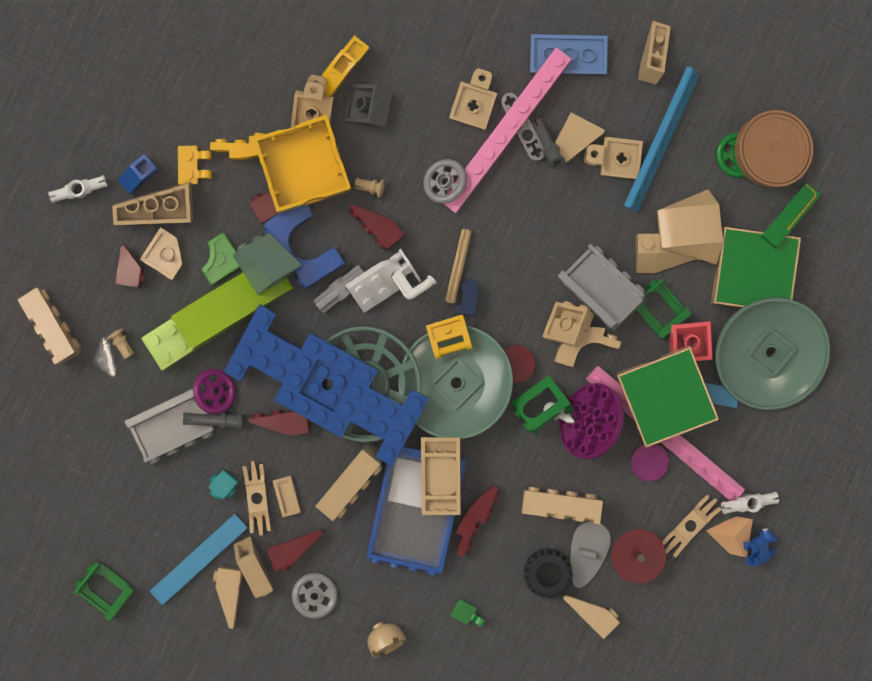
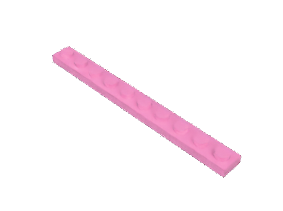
[444,48,572,214]
[586,365,745,501]

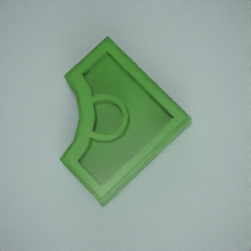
[201,232,240,285]

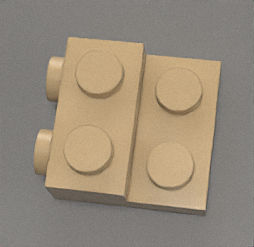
[542,301,594,347]

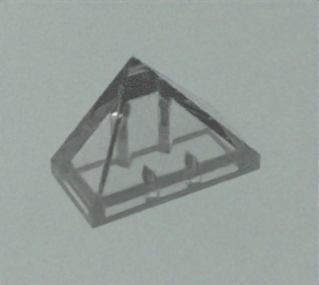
[92,338,118,377]

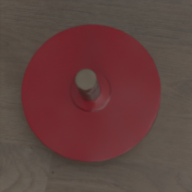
[612,529,666,584]

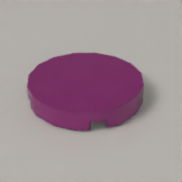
[630,444,669,481]

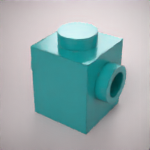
[208,469,239,500]

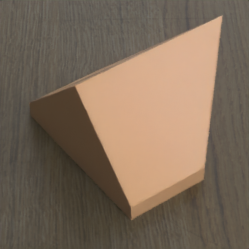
[706,516,753,557]

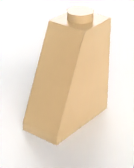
[555,113,605,164]
[233,536,273,598]

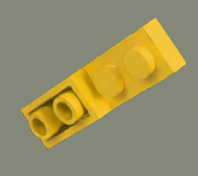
[317,35,370,97]
[210,133,265,160]

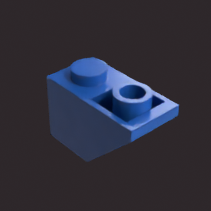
[118,153,160,195]

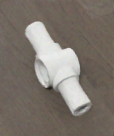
[48,175,108,203]
[721,492,779,514]

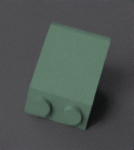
[233,233,301,295]

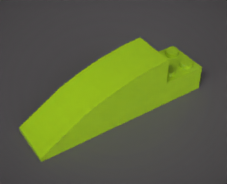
[141,273,293,371]

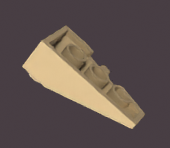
[635,234,695,274]

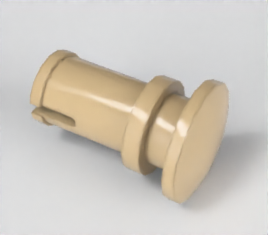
[354,177,384,198]
[107,328,135,359]

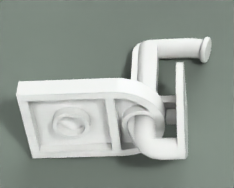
[346,249,437,313]

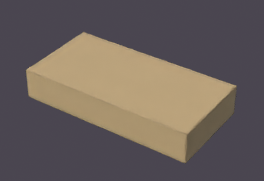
[273,475,301,518]

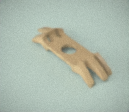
[242,461,271,536]
[662,495,722,558]

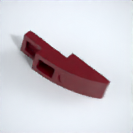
[456,485,500,557]

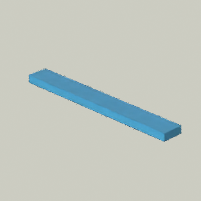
[624,66,700,213]

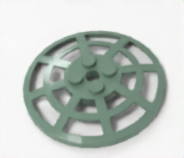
[310,326,422,442]

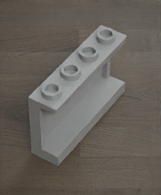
[558,244,646,332]
[124,389,216,464]

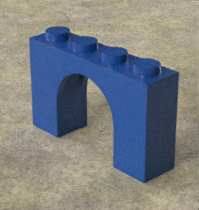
[264,205,345,289]

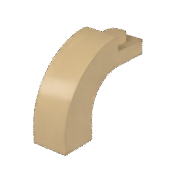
[554,327,621,367]

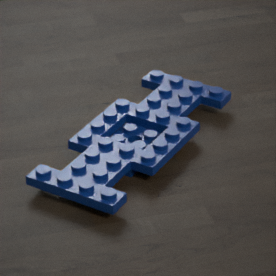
[224,304,430,466]

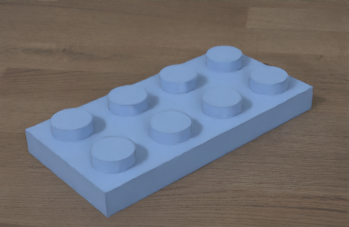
[530,34,608,75]

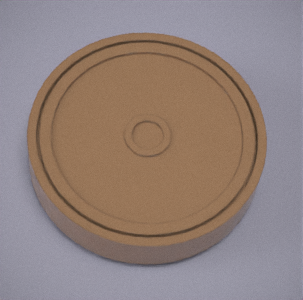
[735,110,813,188]

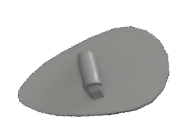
[570,521,611,588]

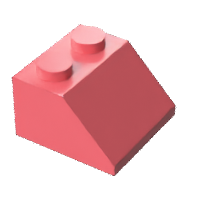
[669,321,713,361]

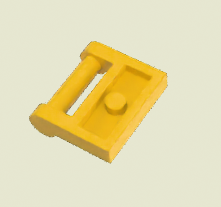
[426,314,473,359]

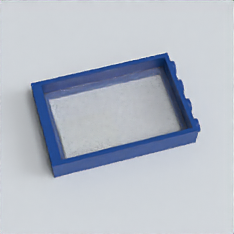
[367,446,466,576]

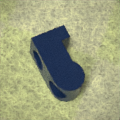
[456,279,478,316]

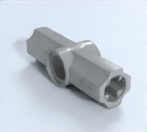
[313,265,364,314]

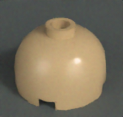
[367,622,407,658]

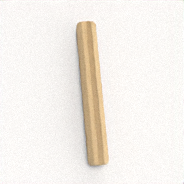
[445,229,472,304]

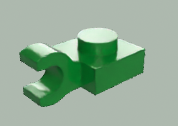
[450,598,486,627]

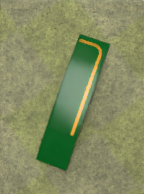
[761,182,821,249]

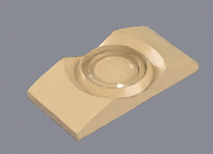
[421,437,461,515]

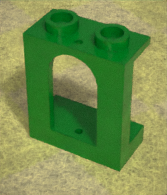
[636,279,691,339]
[512,375,574,437]
[73,561,136,621]

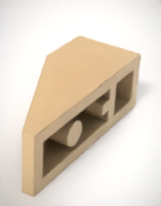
[638,21,671,85]
[213,566,242,629]
[562,593,620,639]

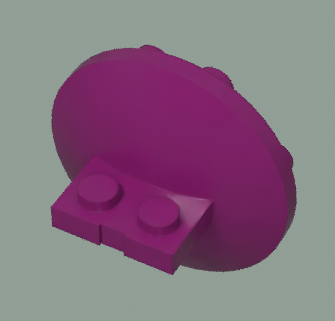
[559,383,624,460]

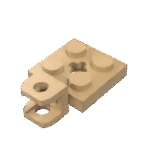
[449,68,497,130]
[291,75,334,128]
[584,137,643,180]

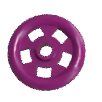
[193,368,236,414]

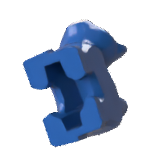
[743,528,779,566]

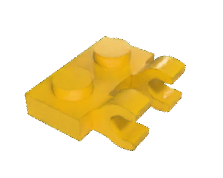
[178,146,212,185]

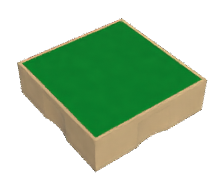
[711,227,801,308]
[617,345,719,447]

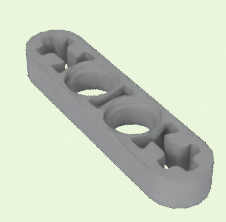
[501,93,544,161]

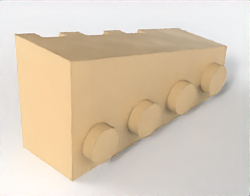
[112,182,193,225]
[17,287,81,365]
[315,442,383,521]
[521,486,603,524]

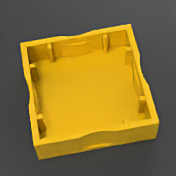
[253,115,351,214]

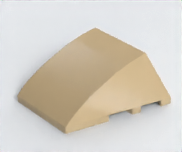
[657,189,723,265]

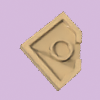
[140,227,183,280]

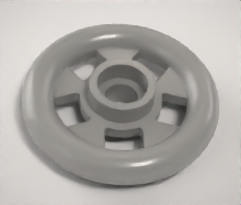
[423,159,467,204]
[292,573,338,619]

